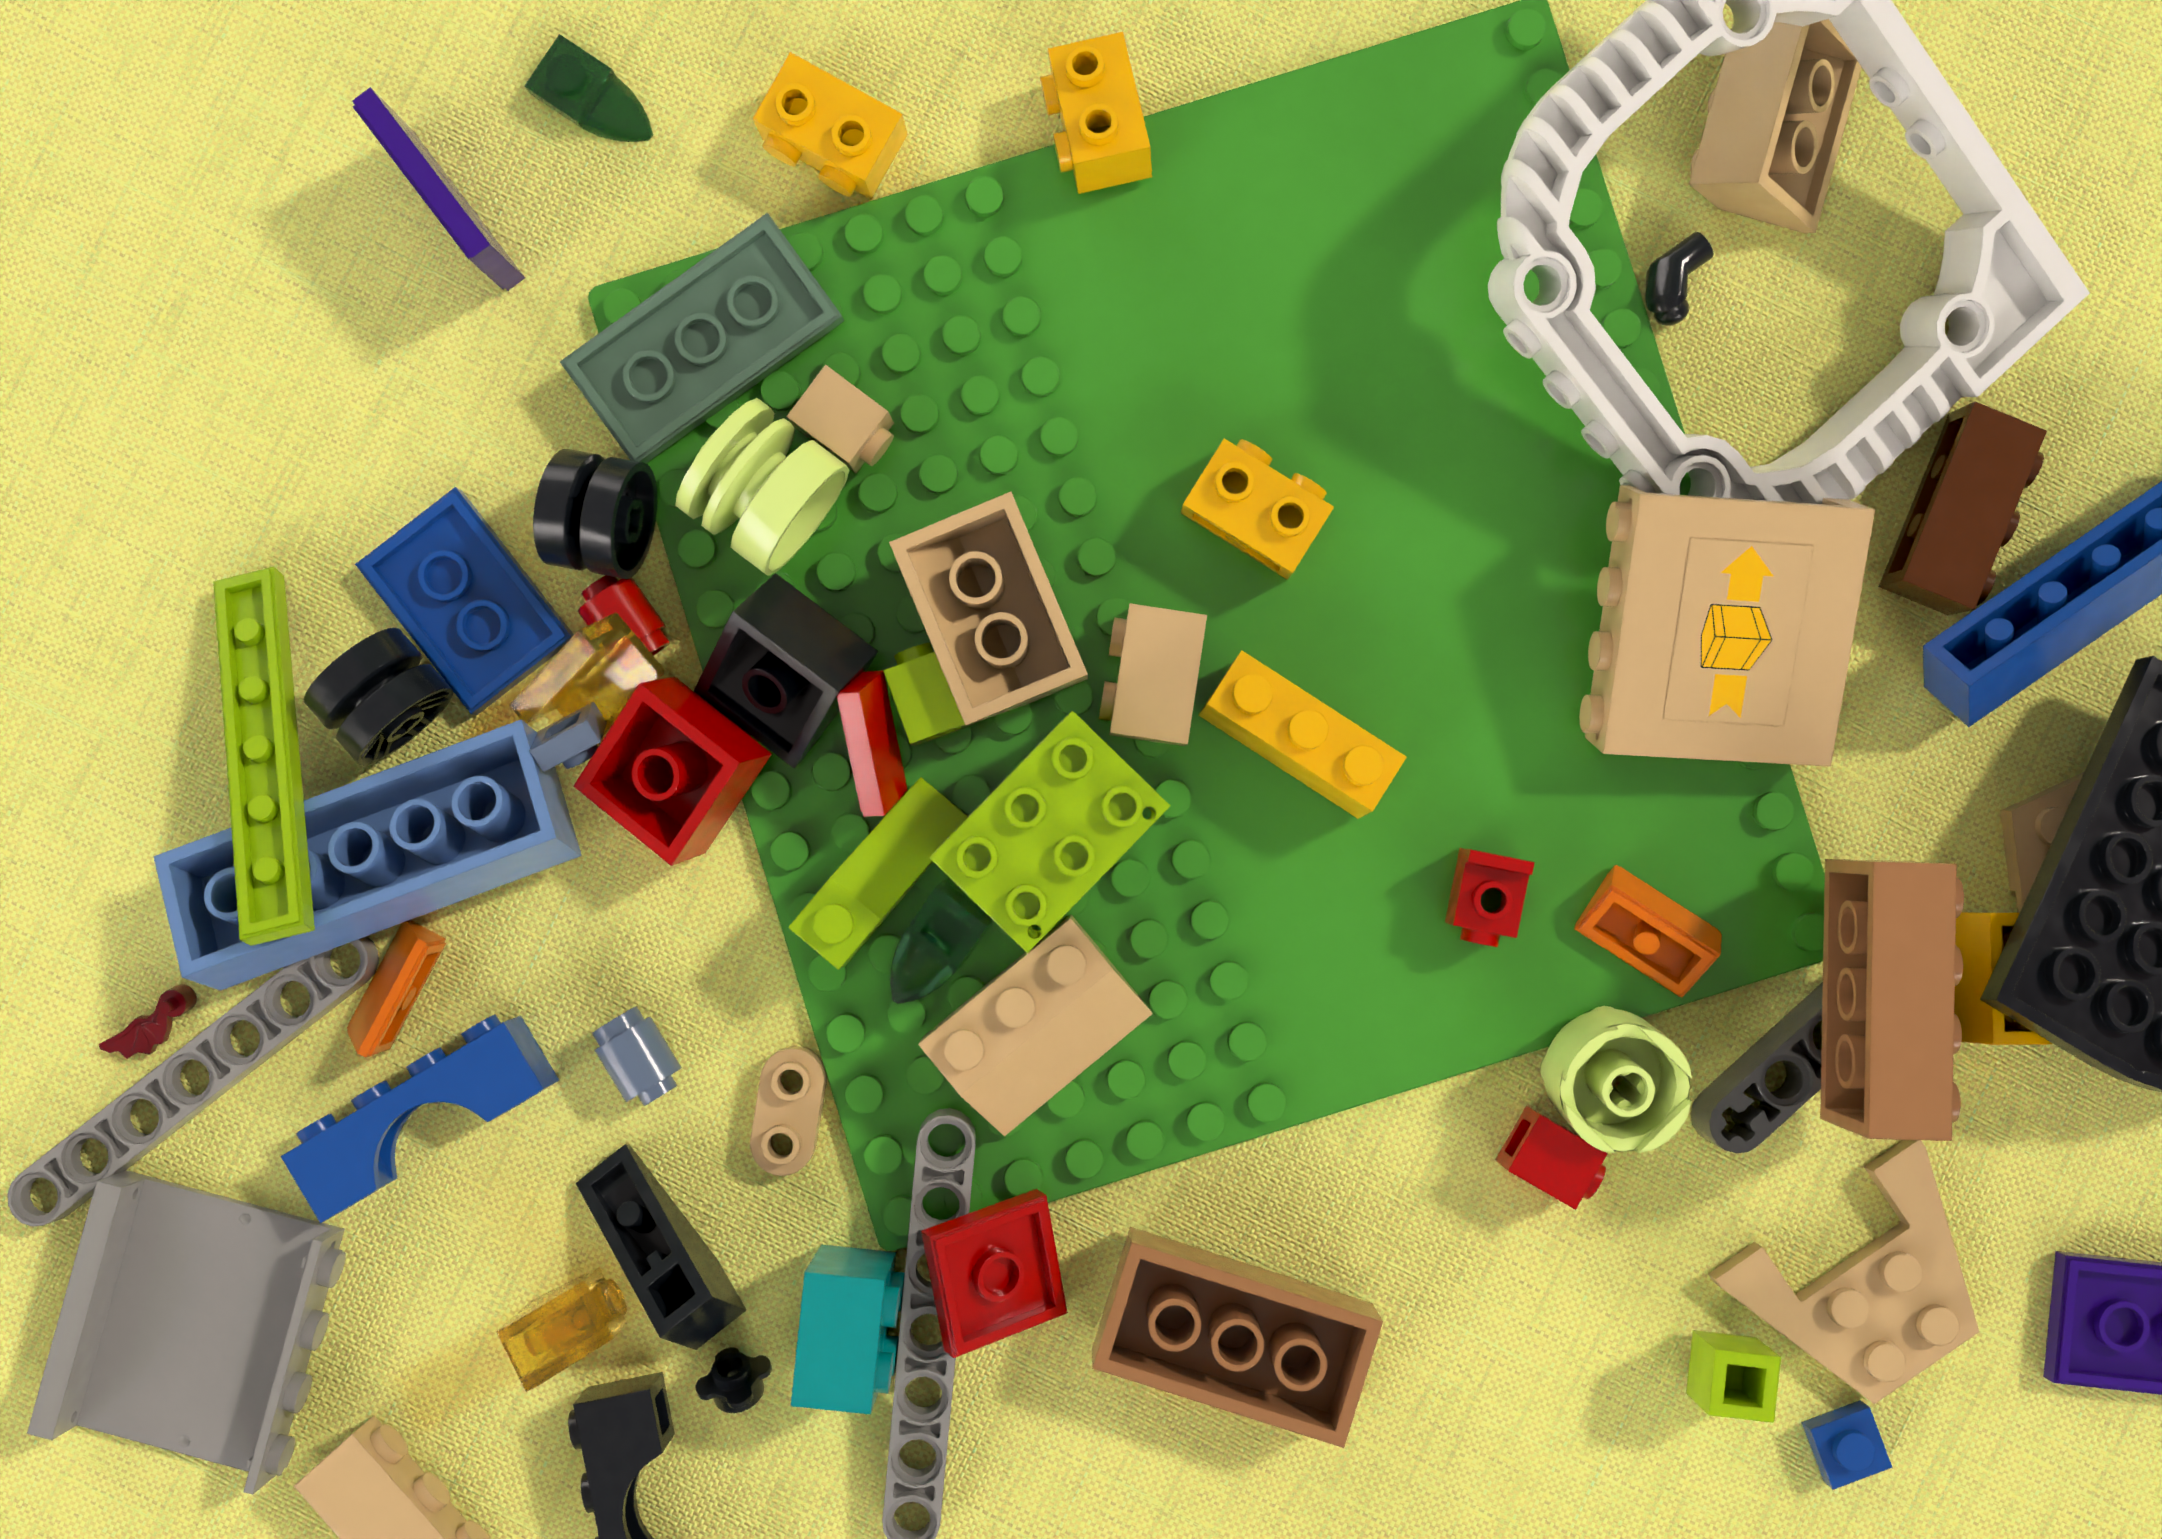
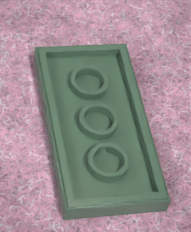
[560,213,844,463]

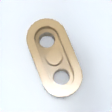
[750,1046,827,1176]

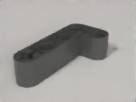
[1690,982,1823,1153]

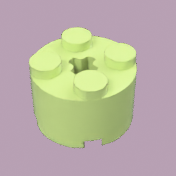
[1540,1006,1692,1154]

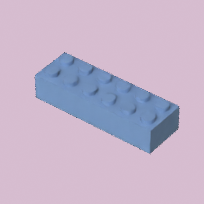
[153,719,582,991]

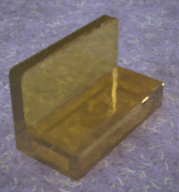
[509,612,664,735]

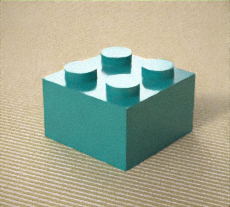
[791,1244,905,1415]

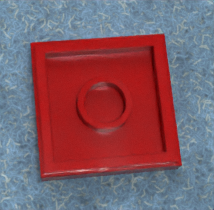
[921,1189,1068,1358]

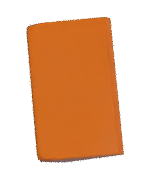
[1574,865,1722,998]
[347,920,446,1058]

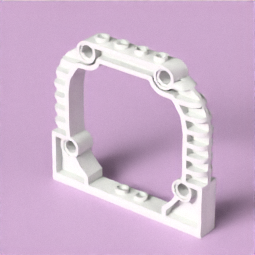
[1488,0,2090,504]

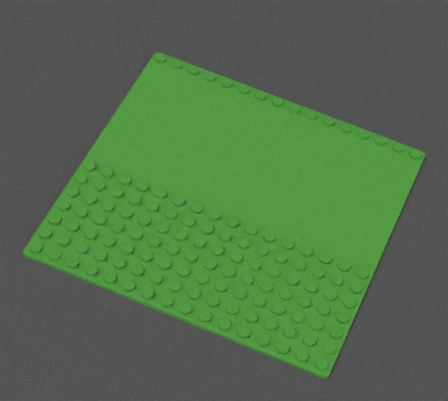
[588,0,1825,1251]

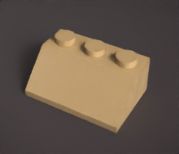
[1689,19,1862,233]
[889,491,1088,726]
[918,914,1153,1137]

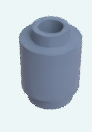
[592,1006,682,1106]

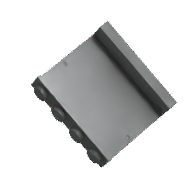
[27,1170,346,1495]

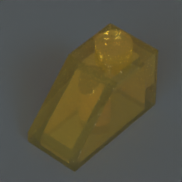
[496,1267,627,1392]

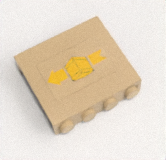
[1579,485,1875,767]

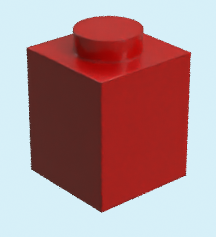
[1495,1105,1608,1210]

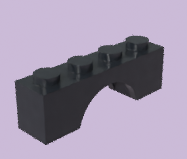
[568,1372,675,1539]

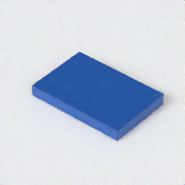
[355,487,576,715]

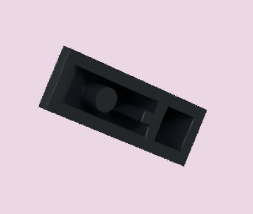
[576,1144,746,1350]

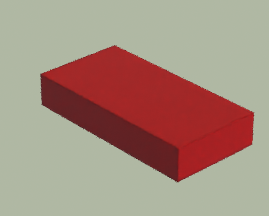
[837,671,908,817]

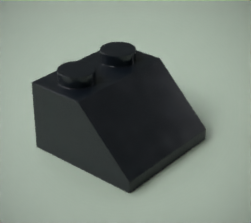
[694,573,878,769]

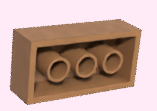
[1820,859,1964,1141]
[1092,1227,1383,1448]

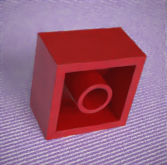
[573,676,772,866]

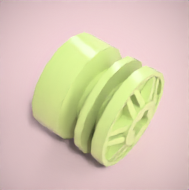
[675,398,849,576]

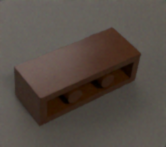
[1878,401,2047,615]

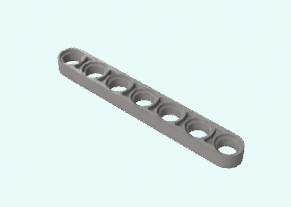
[7,936,379,1226]
[882,1108,976,1539]

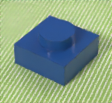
[1801,1400,1893,1490]

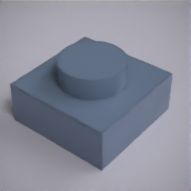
[529,702,607,772]

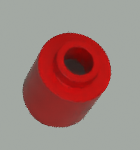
[578,575,670,671]

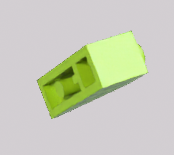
[788,777,968,970]

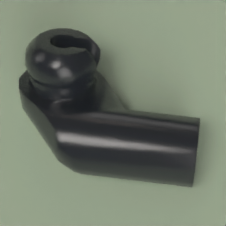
[1645,232,1714,326]

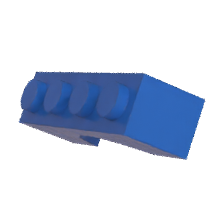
[281,1014,559,1223]

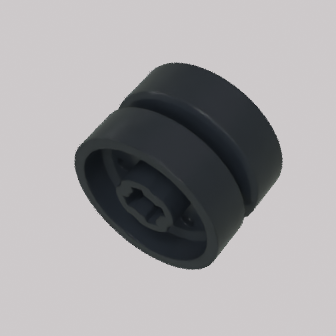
[533,449,658,579]
[304,628,453,766]

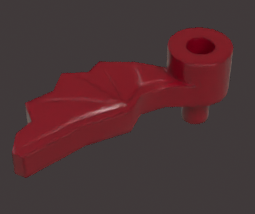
[99,984,197,1059]

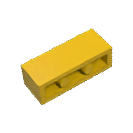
[1198,650,1407,819]

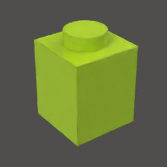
[883,643,975,746]
[1686,1330,1781,1423]

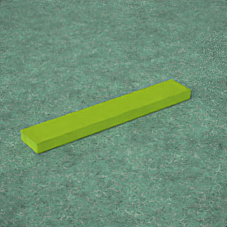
[213,566,315,946]

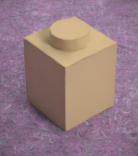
[786,364,894,473]

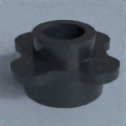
[695,1347,772,1413]

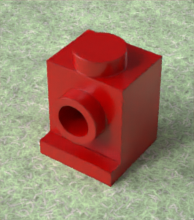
[1445,848,1535,947]

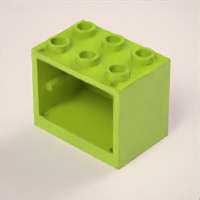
[929,710,1170,954]

